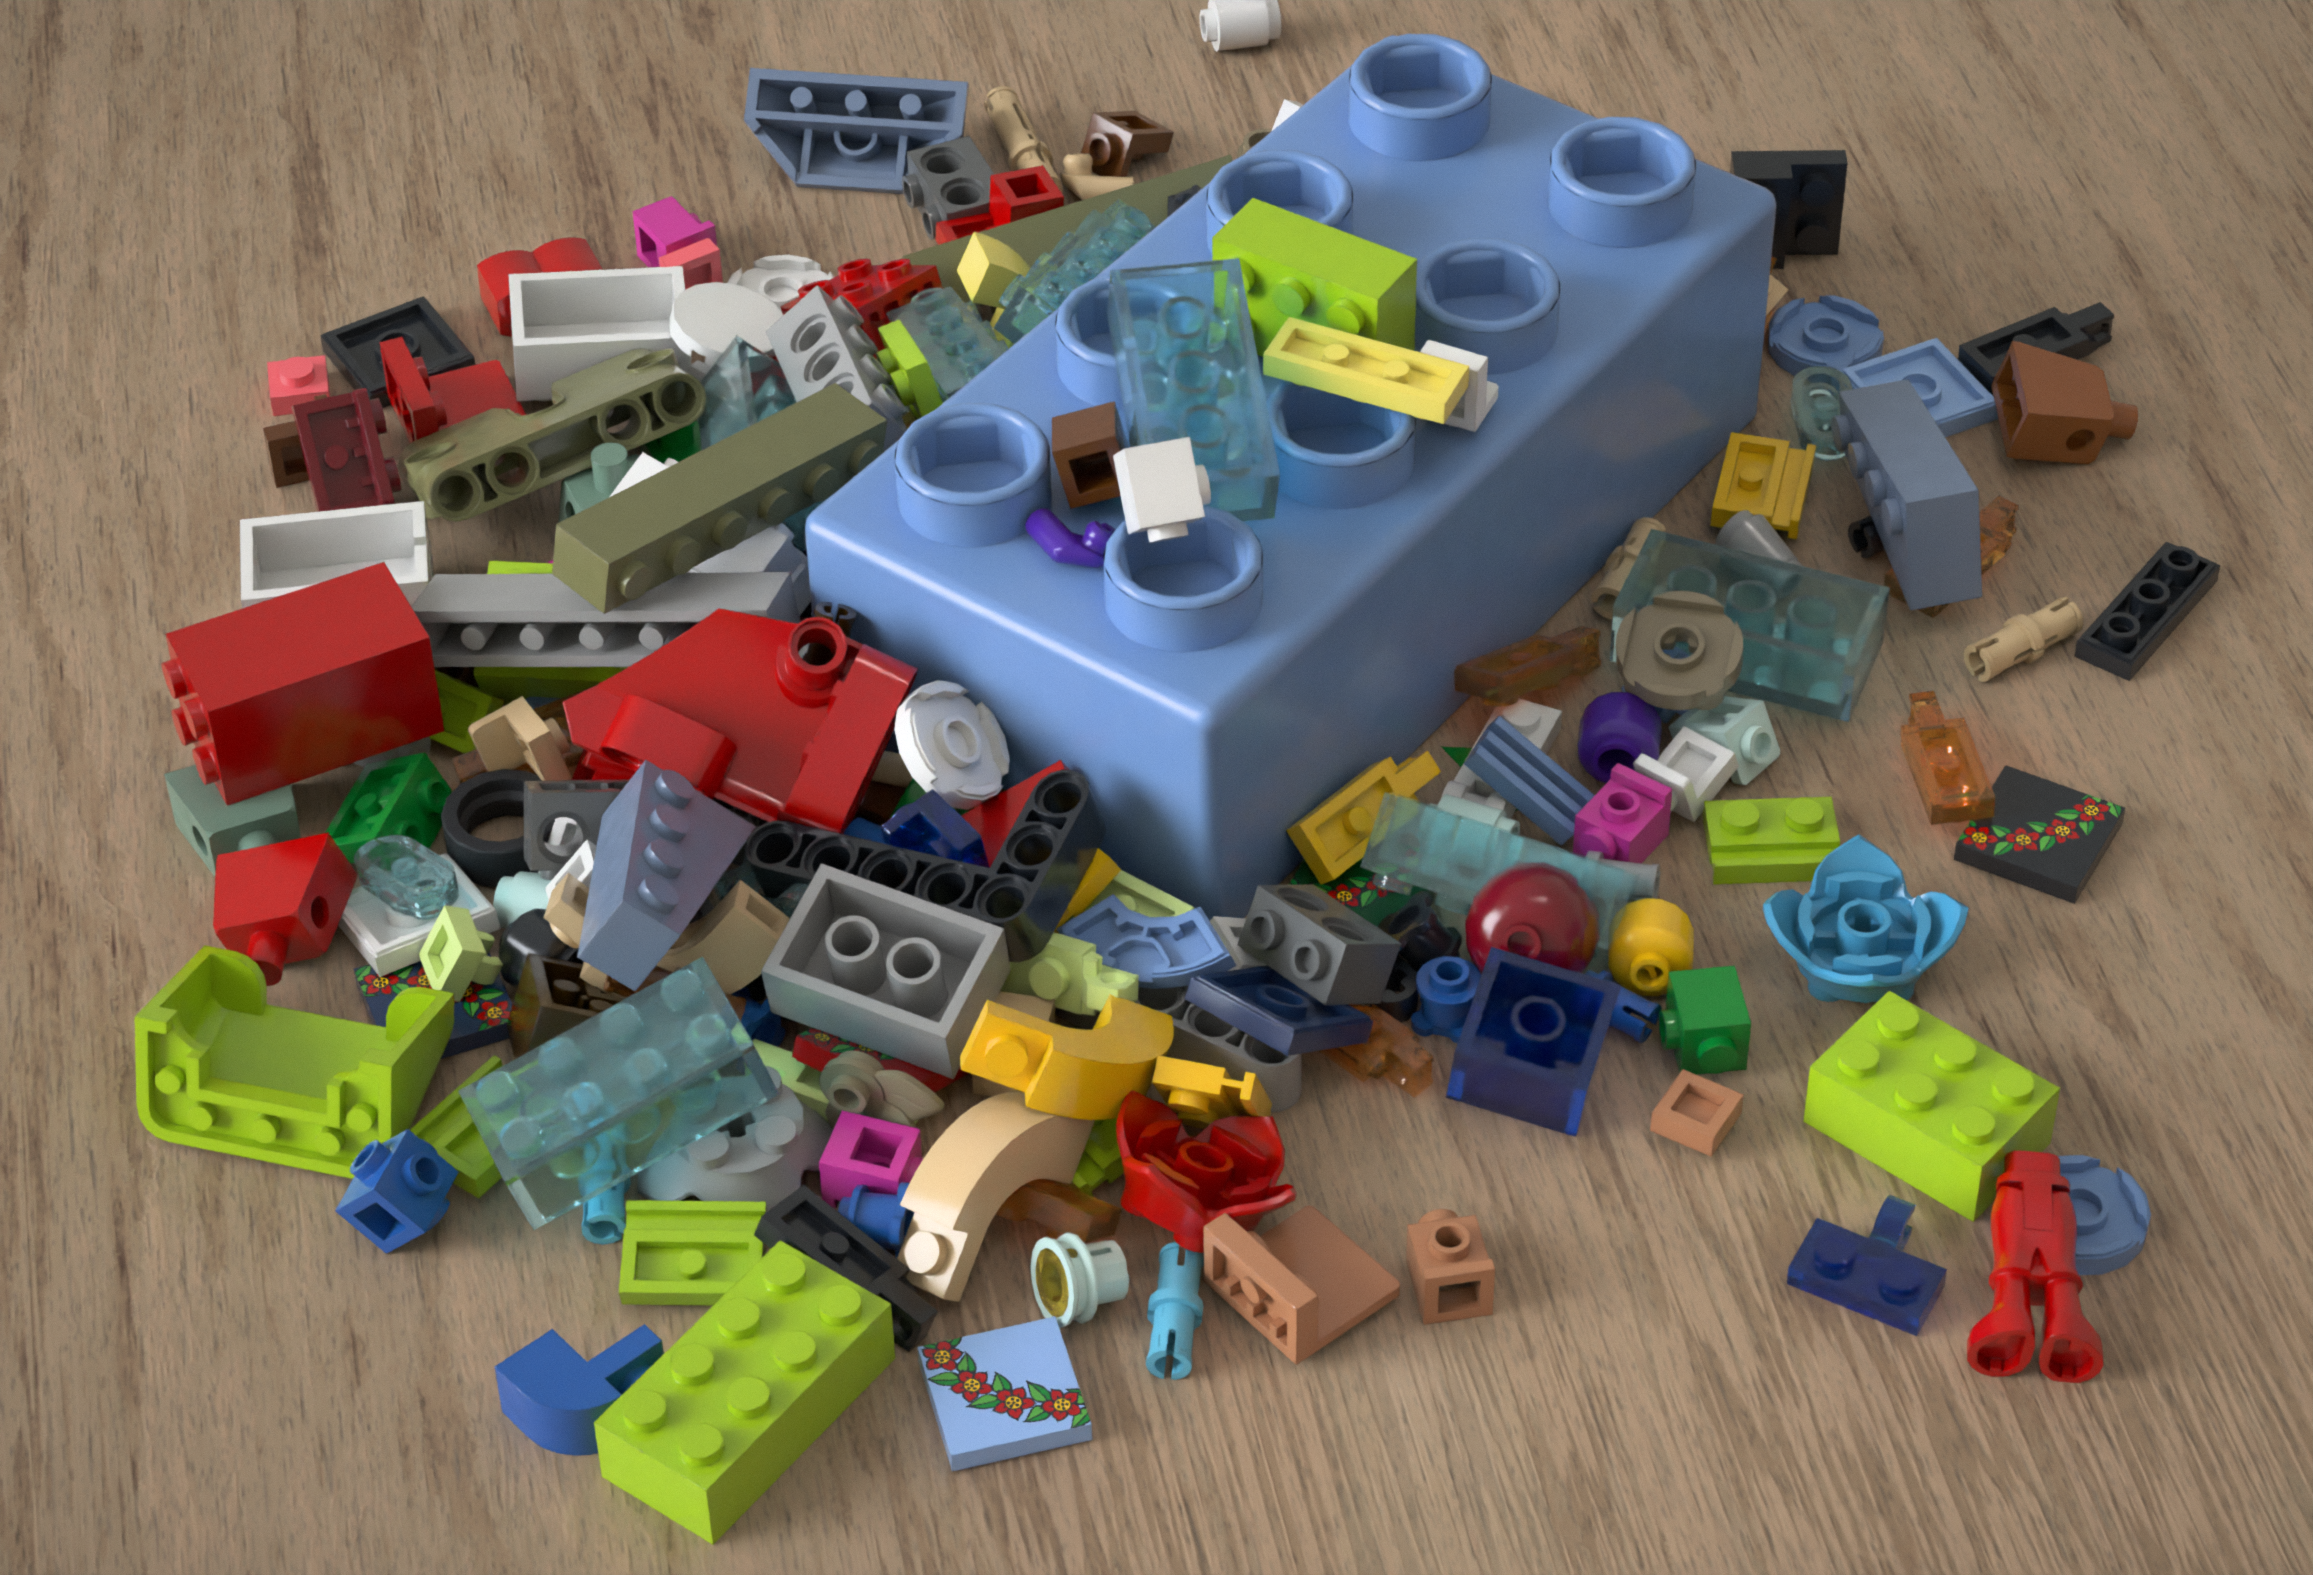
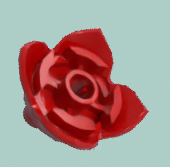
[1116,1090,1297,1253]

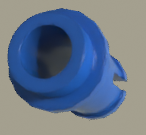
[1571,970,1662,1043]

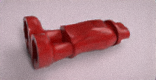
[1967,1150,2104,1383]

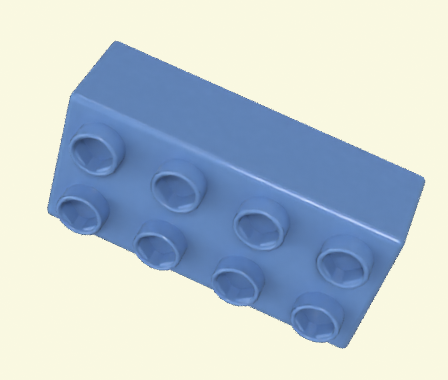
[805,34,1776,921]

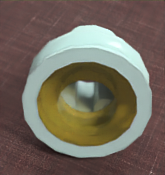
[1030,1232,1129,1328]

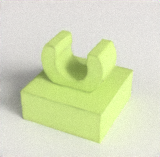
[418,905,503,1002]

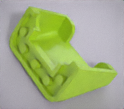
[135,945,454,1179]

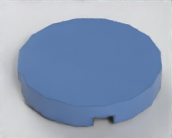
[1768,295,1884,383]
[2058,1155,2151,1275]

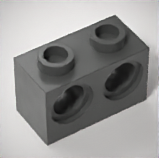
[902,136,994,240]
[524,779,630,880]
[1237,885,1402,1005]

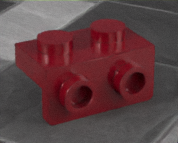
[291,388,402,512]

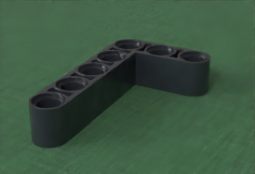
[744,770,1106,962]

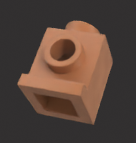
[1406,1209,1495,1325]

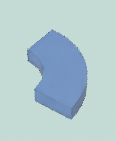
[1057,894,1237,989]

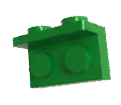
[325,752,453,875]

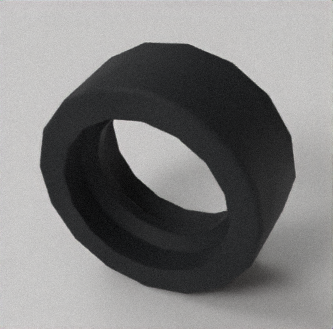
[441,769,555,887]

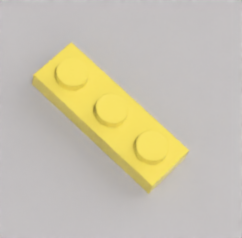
[1263,317,1469,424]

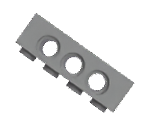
[765,285,907,452]

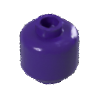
[1577,692,1662,783]

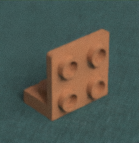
[1204,1205,1400,1365]

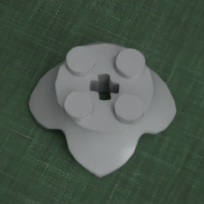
[637,1066,833,1211]

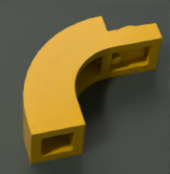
[960,994,1174,1120]

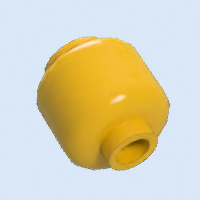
[1608,898,1694,996]

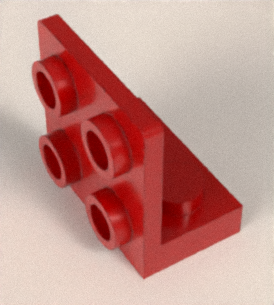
[780,259,955,360]
[380,337,526,444]

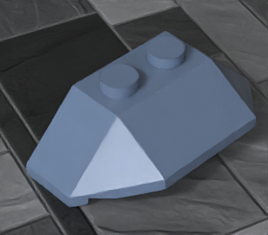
[744,68,969,194]

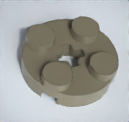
[1616,591,1743,710]

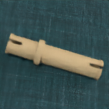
[984,86,1063,192]

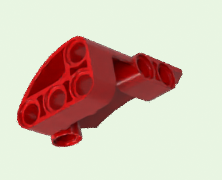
[563,608,918,834]

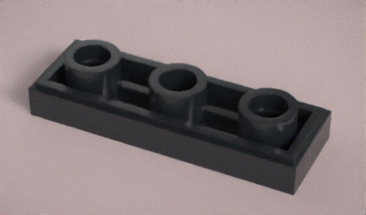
[2074,542,2220,681]

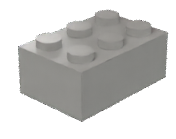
[761,863,1011,1079]

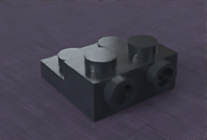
[1730,150,1848,269]

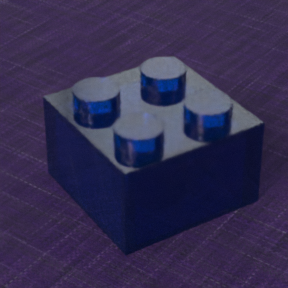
[1446,947,1621,1137]

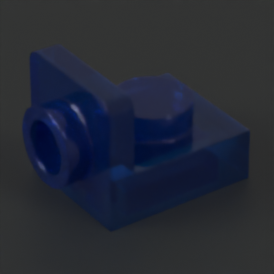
[881,789,990,868]

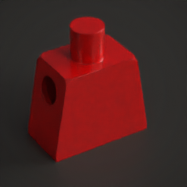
[213,832,357,986]

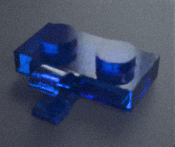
[1787,1194,1947,1336]

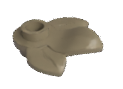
[819,1050,945,1156]

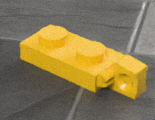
[1286,750,1441,884]

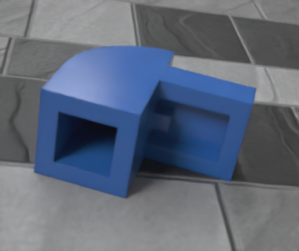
[494,1324,664,1456]

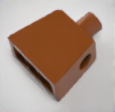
[1991,341,2138,464]

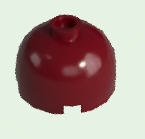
[1465,862,1600,997]

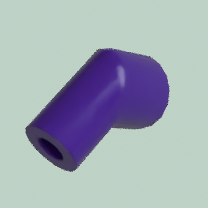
[1025,508,1116,568]

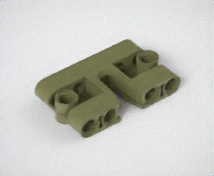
[398,348,707,522]

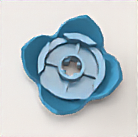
[1763,834,1969,1003]

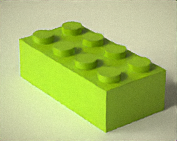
[594,1240,895,1545]

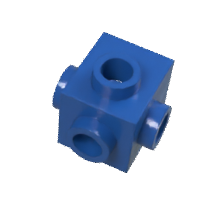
[335,1129,459,1254]

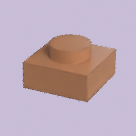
[1650,1069,1744,1157]

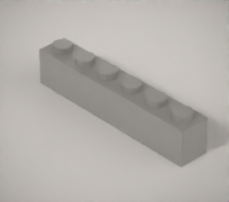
[411,572,800,667]

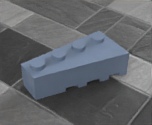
[1831,379,1982,610]
[577,760,756,991]

